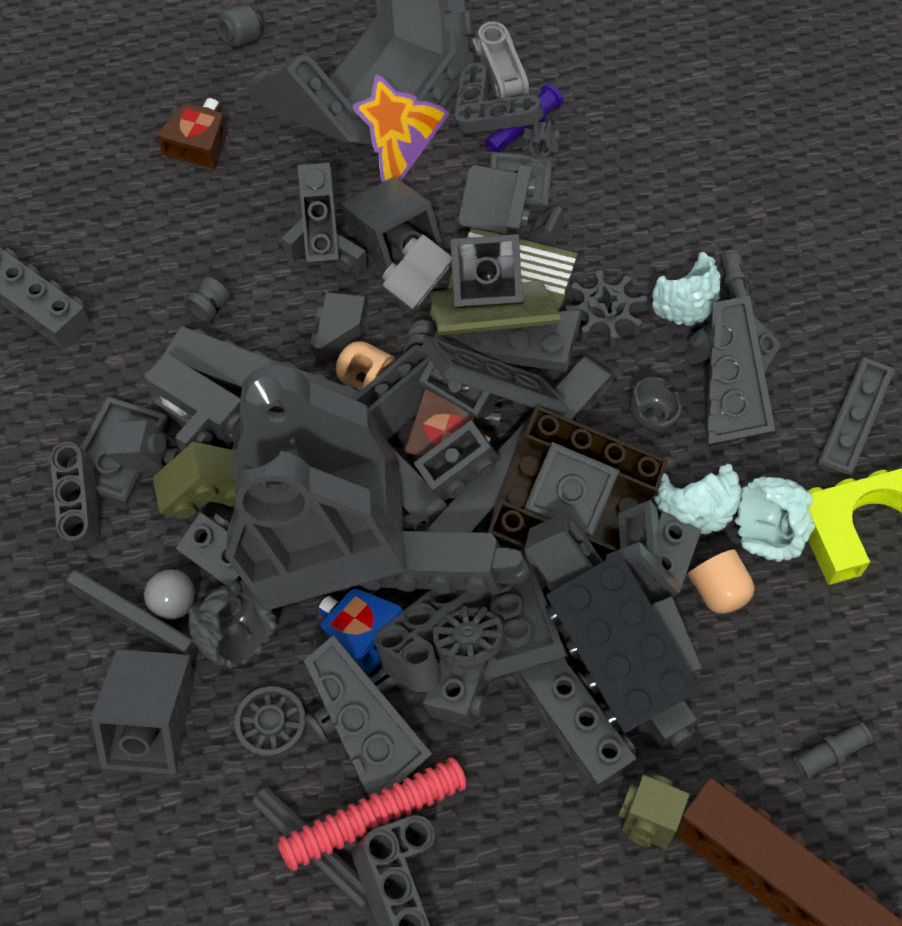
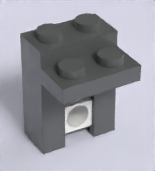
[143,353,241,452]

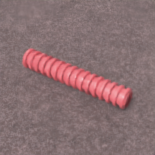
[278,757,466,872]

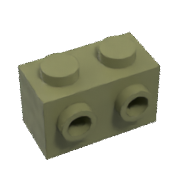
[619,775,690,849]

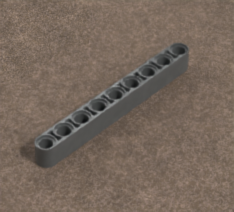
[417,357,614,594]

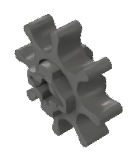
[566,270,647,348]

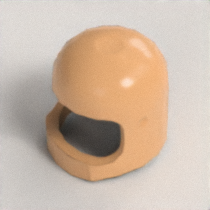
[336,341,395,391]
[687,549,755,614]

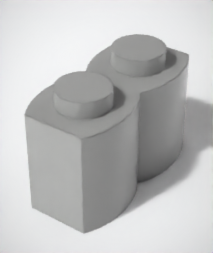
[382,234,452,313]

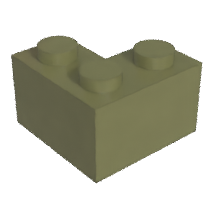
[153,442,236,519]

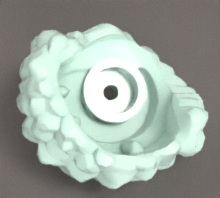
[652,252,720,326]
[654,464,742,534]
[735,476,815,562]

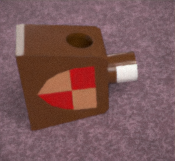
[157,98,227,170]
[405,388,493,456]

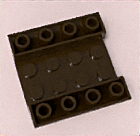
[487,405,668,561]

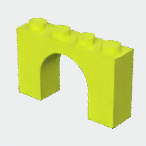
[807,467,902,585]

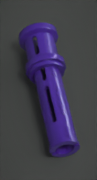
[484,83,563,153]

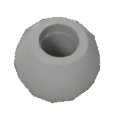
[144,569,195,620]

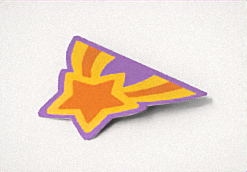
[353,75,450,182]

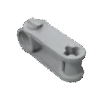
[472,22,529,99]

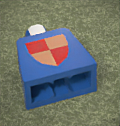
[318,589,403,676]

